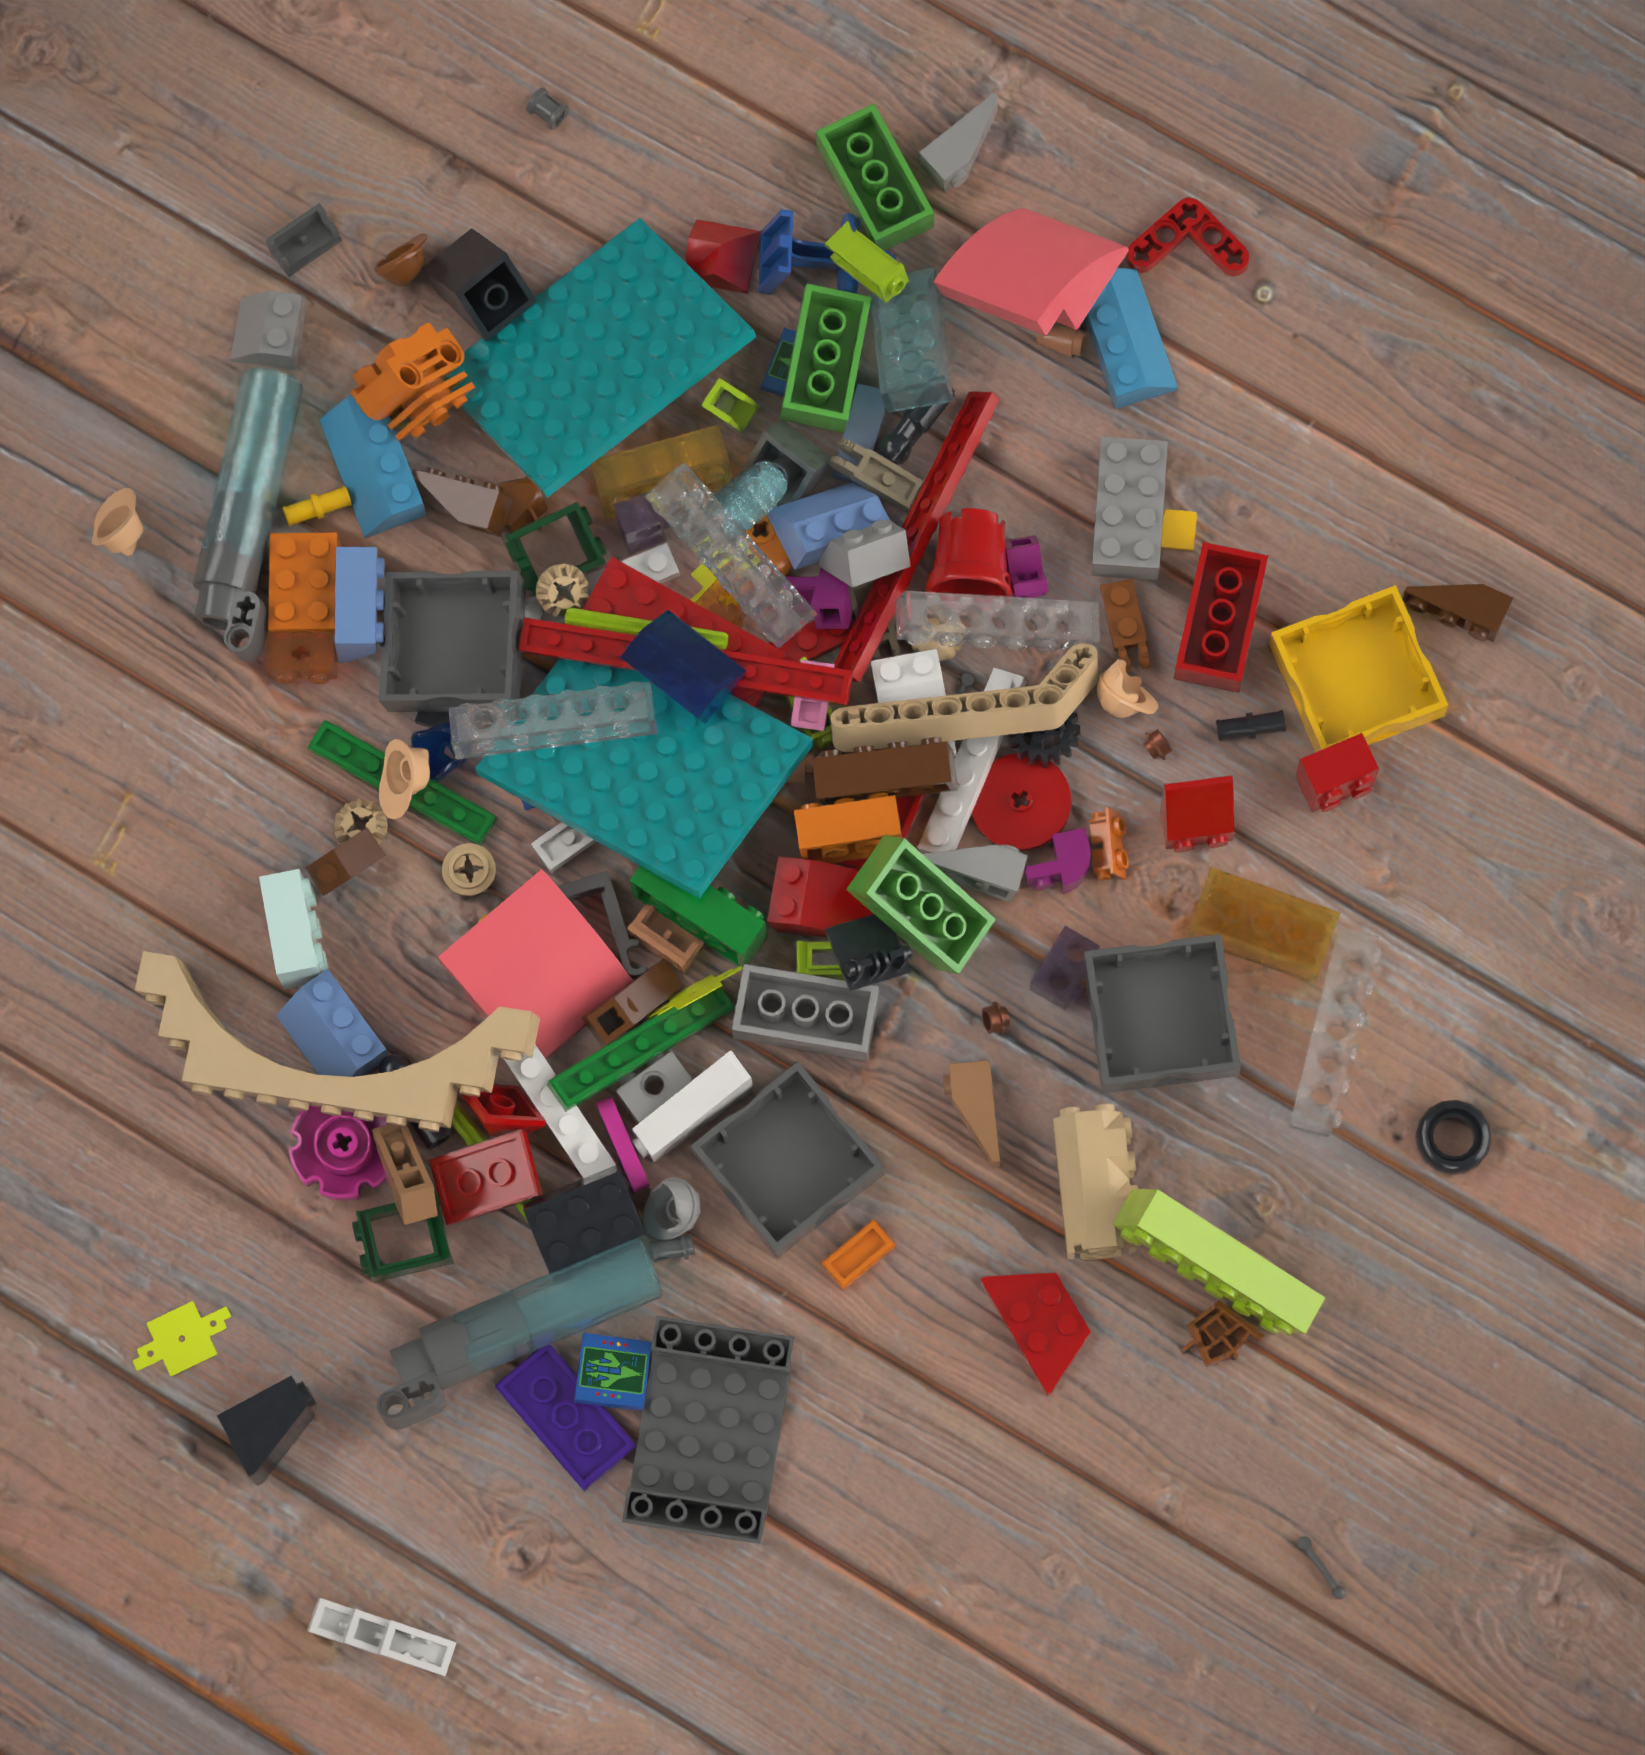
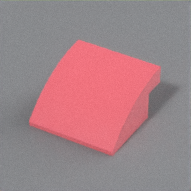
[933,208,1129,336]
[438,869,633,1059]

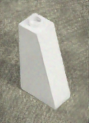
[631,1051,754,1163]

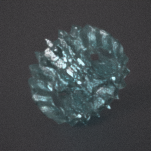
[704,461,788,539]

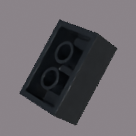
[523,1164,646,1273]

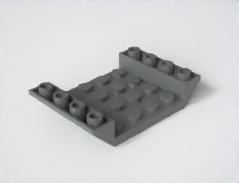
[622,1316,794,1544]

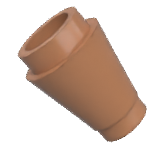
[1037,326,1088,358]

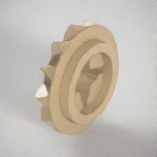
[536,564,589,617]
[333,798,388,845]
[442,843,496,897]

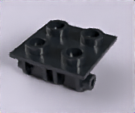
[825,914,912,991]

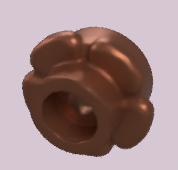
[1143,729,1173,760]
[982,1001,1010,1035]

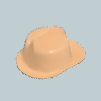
[92,488,144,556]
[379,739,430,819]

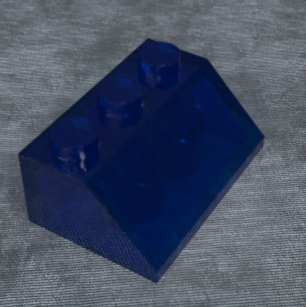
[620,610,747,724]

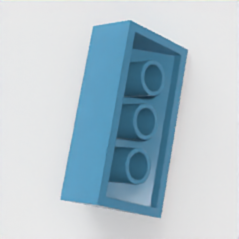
[1084,268,1178,409]
[319,395,427,539]

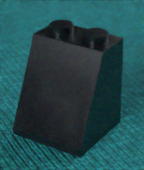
[421,228,537,342]
[217,1375,316,1486]

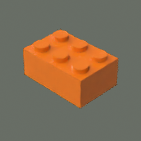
[268,532,341,641]
[794,793,902,864]

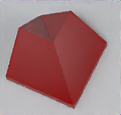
[685,219,761,294]
[458,1084,546,1137]

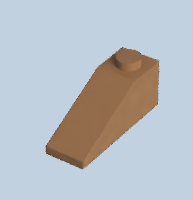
[943,1060,1000,1168]
[372,1124,438,1225]

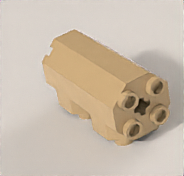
[1053,1104,1142,1261]

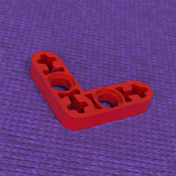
[1126,198,1250,276]

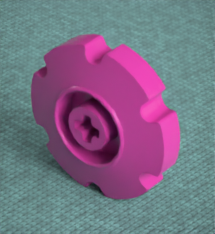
[289,1106,389,1201]

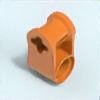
[744,514,793,578]

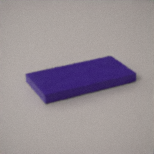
[495,1341,637,1492]

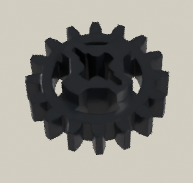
[1008,713,1081,768]

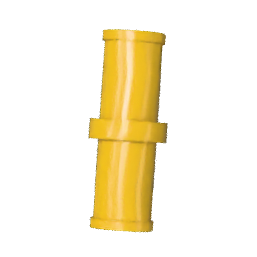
[282,486,352,527]

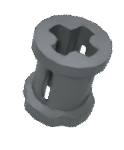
[526,88,569,130]

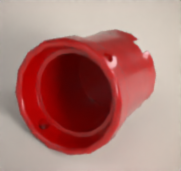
[925,508,1013,614]

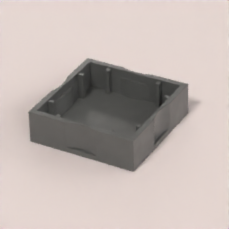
[379,570,526,712]
[1083,934,1241,1094]
[690,1061,885,1259]

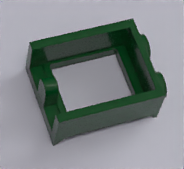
[501,502,607,597]
[352,1191,454,1283]

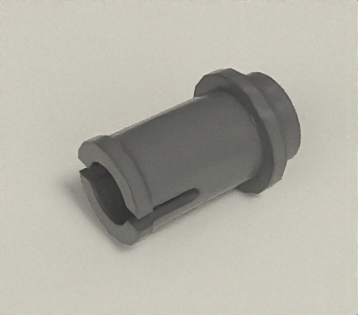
[650,1234,695,1263]

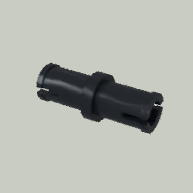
[1216,710,1286,741]

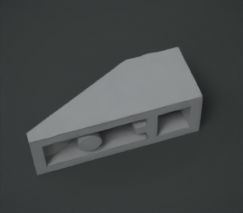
[919,93,998,192]
[923,845,1028,902]

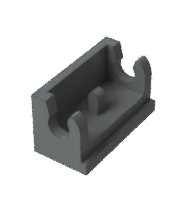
[266,203,342,277]

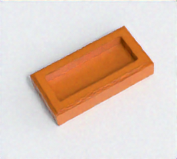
[821,1219,896,1291]

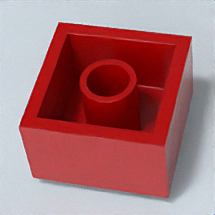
[1295,733,1379,812]

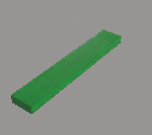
[307,719,498,846]
[547,987,735,1112]

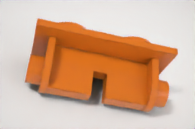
[1089,807,1128,880]

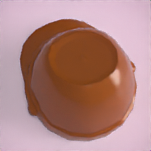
[374,233,427,286]

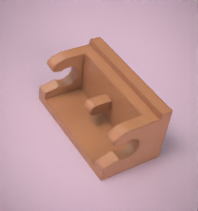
[627,904,705,974]

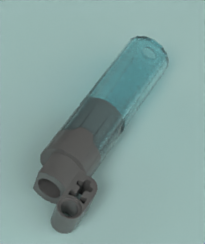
[193,367,304,662]
[377,1238,663,1430]

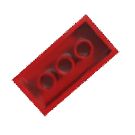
[1173,542,1269,693]

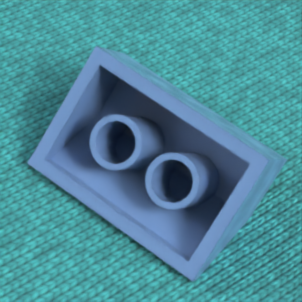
[766,482,890,570]
[335,547,385,663]
[276,969,389,1077]

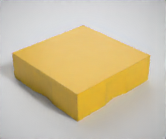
[1269,585,1449,752]

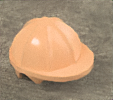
[1097,659,1159,718]

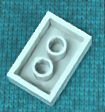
[259,869,328,990]

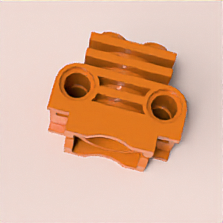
[350,322,475,441]

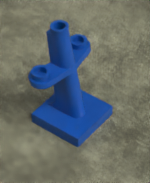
[758,209,896,295]

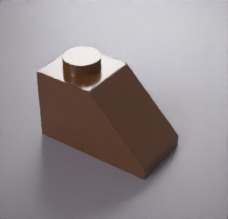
[305,827,386,896]

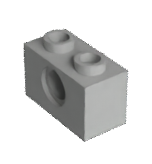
[616,1051,693,1124]

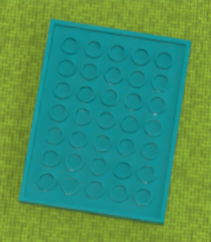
[444,218,757,498]
[475,659,813,899]

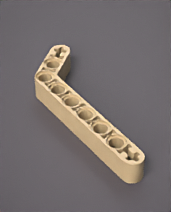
[830,643,1099,752]

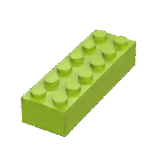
[1112,1189,1325,1336]

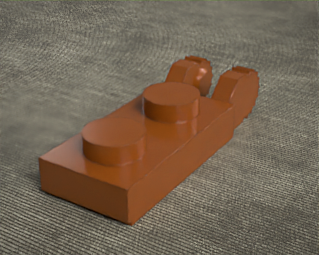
[1100,578,1151,673]

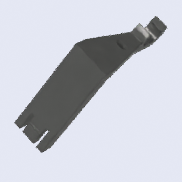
[558,870,648,977]

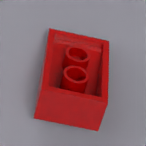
[1160,775,1235,852]
[767,856,874,937]

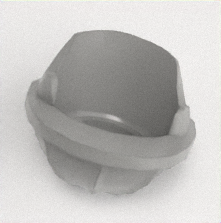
[643,1177,701,1240]

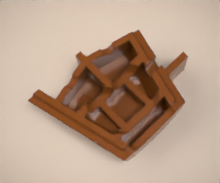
[496,476,548,533]
[1181,1300,1264,1367]

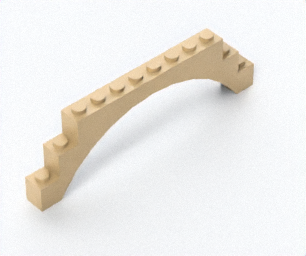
[135,951,540,1132]

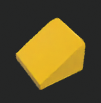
[1161,509,1197,551]

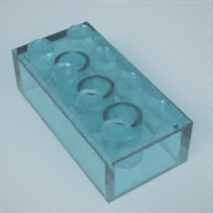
[870,267,953,413]

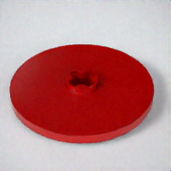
[972,753,1072,851]

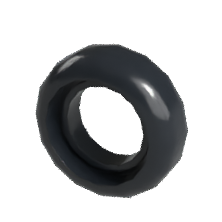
[1415,1100,1492,1175]

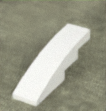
[307,1598,457,1676]

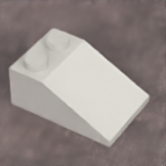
[871,649,957,756]

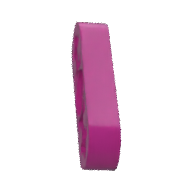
[596,1096,650,1193]

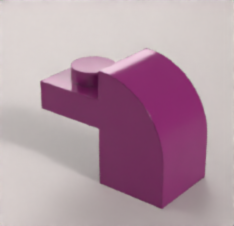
[1005,535,1049,600]
[783,568,853,629]
[1024,828,1090,894]

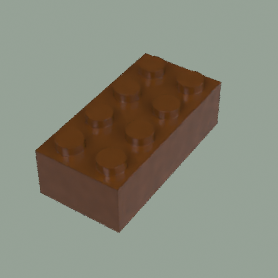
[812,737,958,806]

